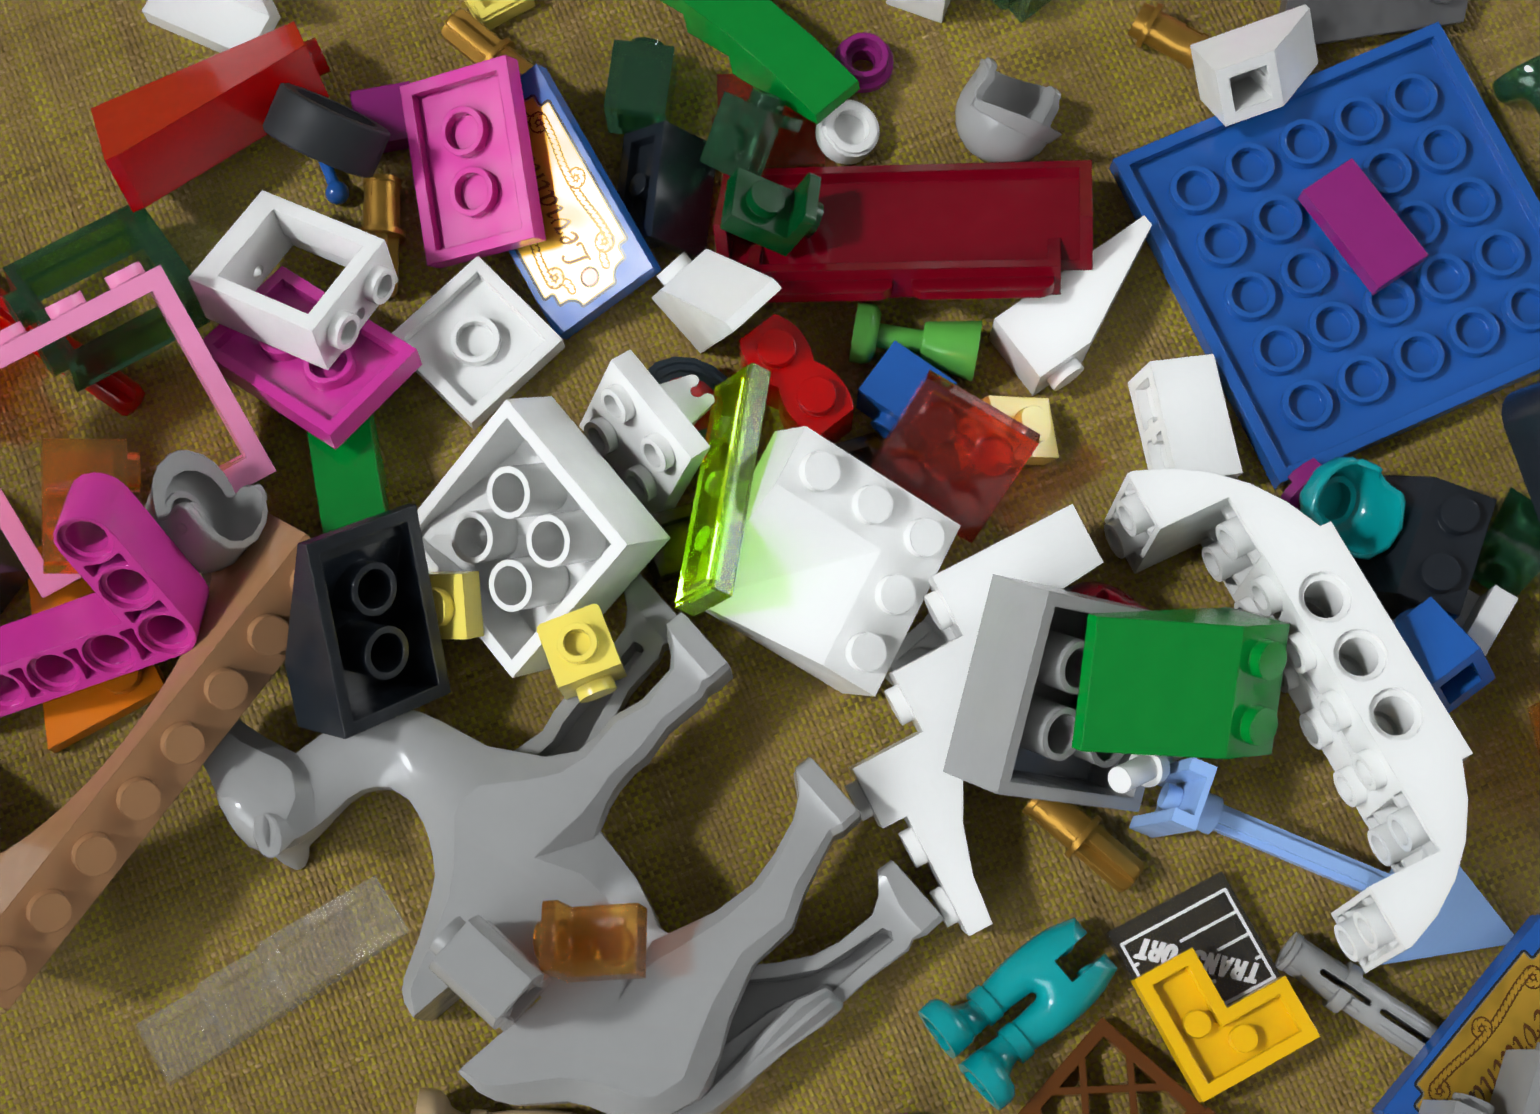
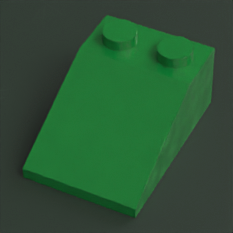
[1072,607,1290,759]

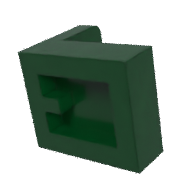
[720,167,824,256]

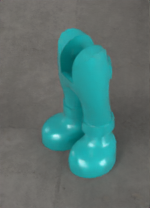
[918,917,1118,1110]

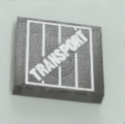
[1104,871,1281,1053]

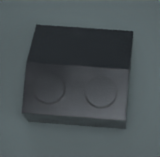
[1354,475,1497,621]

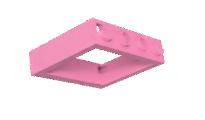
[0,261,276,598]

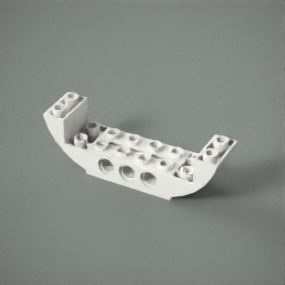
[1104,468,1473,973]

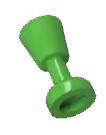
[849,301,982,381]

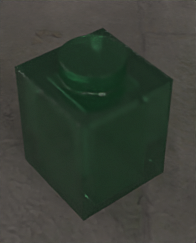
[604,37,677,134]

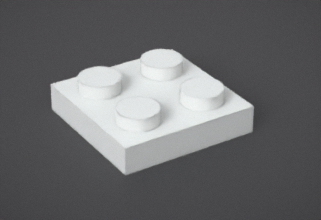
[391,256,565,431]

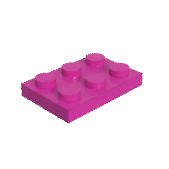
[400,55,546,269]
[203,266,422,450]

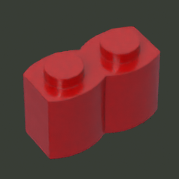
[739,314,854,444]

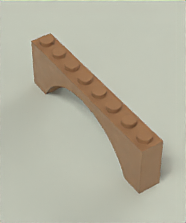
[0,513,311,1011]

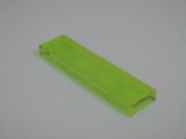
[675,363,771,616]

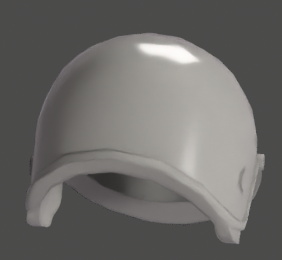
[955,57,1062,163]
[145,450,268,573]

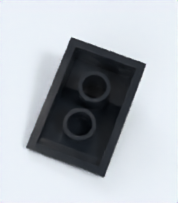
[285,504,451,739]

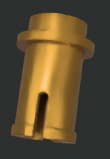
[1127,2,1209,70]

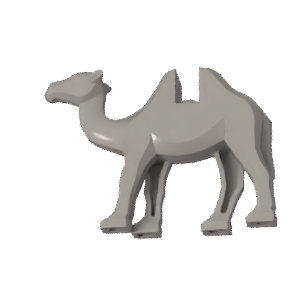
[203,573,944,1114]

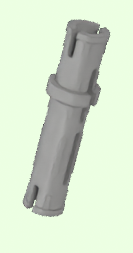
[1274,932,1439,1058]

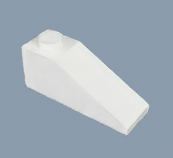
[989,215,1152,396]
[652,248,782,354]

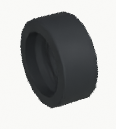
[262,83,391,178]

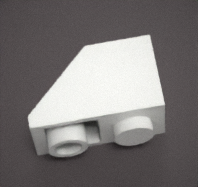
[1190,4,1318,127]

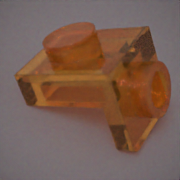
[533,900,647,983]

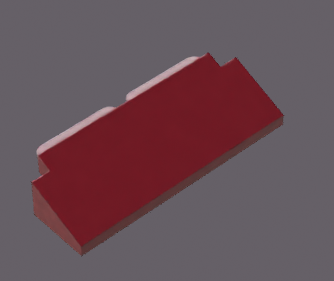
[713,160,1093,303]

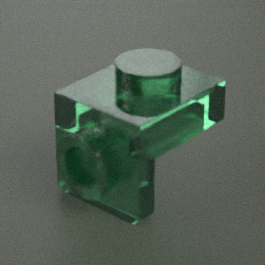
[700,88,803,176]
[1472,487,1540,597]

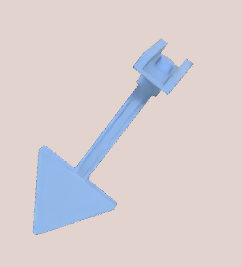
[1129,757,1514,965]

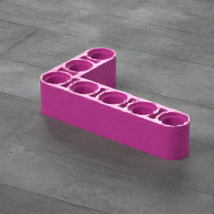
[0,472,209,717]

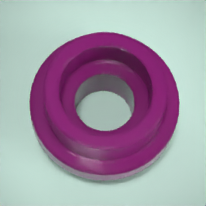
[834,32,894,93]

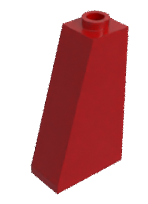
[91,22,331,213]

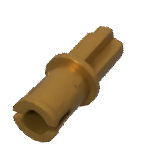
[441,9,533,76]
[358,173,406,297]
[1022,799,1145,893]

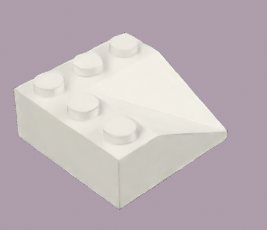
[417,396,670,678]
[686,426,961,697]

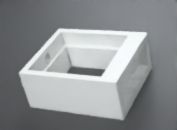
[188,190,398,370]

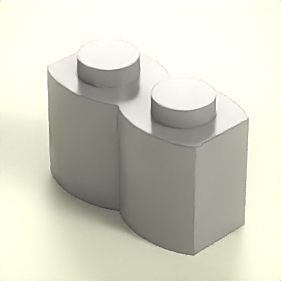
[429,915,551,1031]

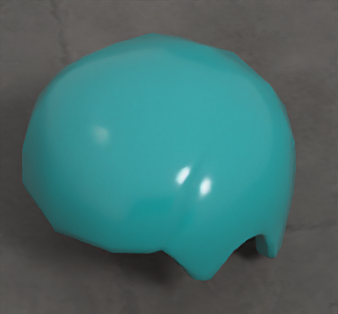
[1299,457,1406,560]

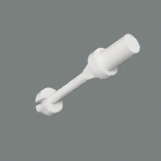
[1108,754,1184,793]

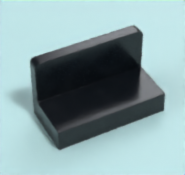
[617,120,717,260]

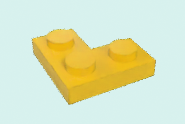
[1131,947,1321,1102]

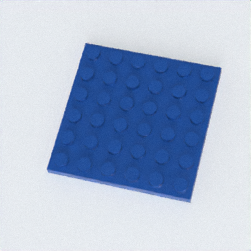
[1109,21,1540,490]

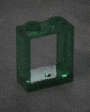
[2,204,210,393]

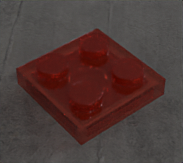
[868,369,1040,543]

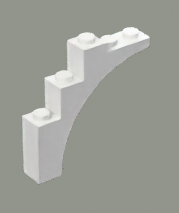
[844,504,1103,936]

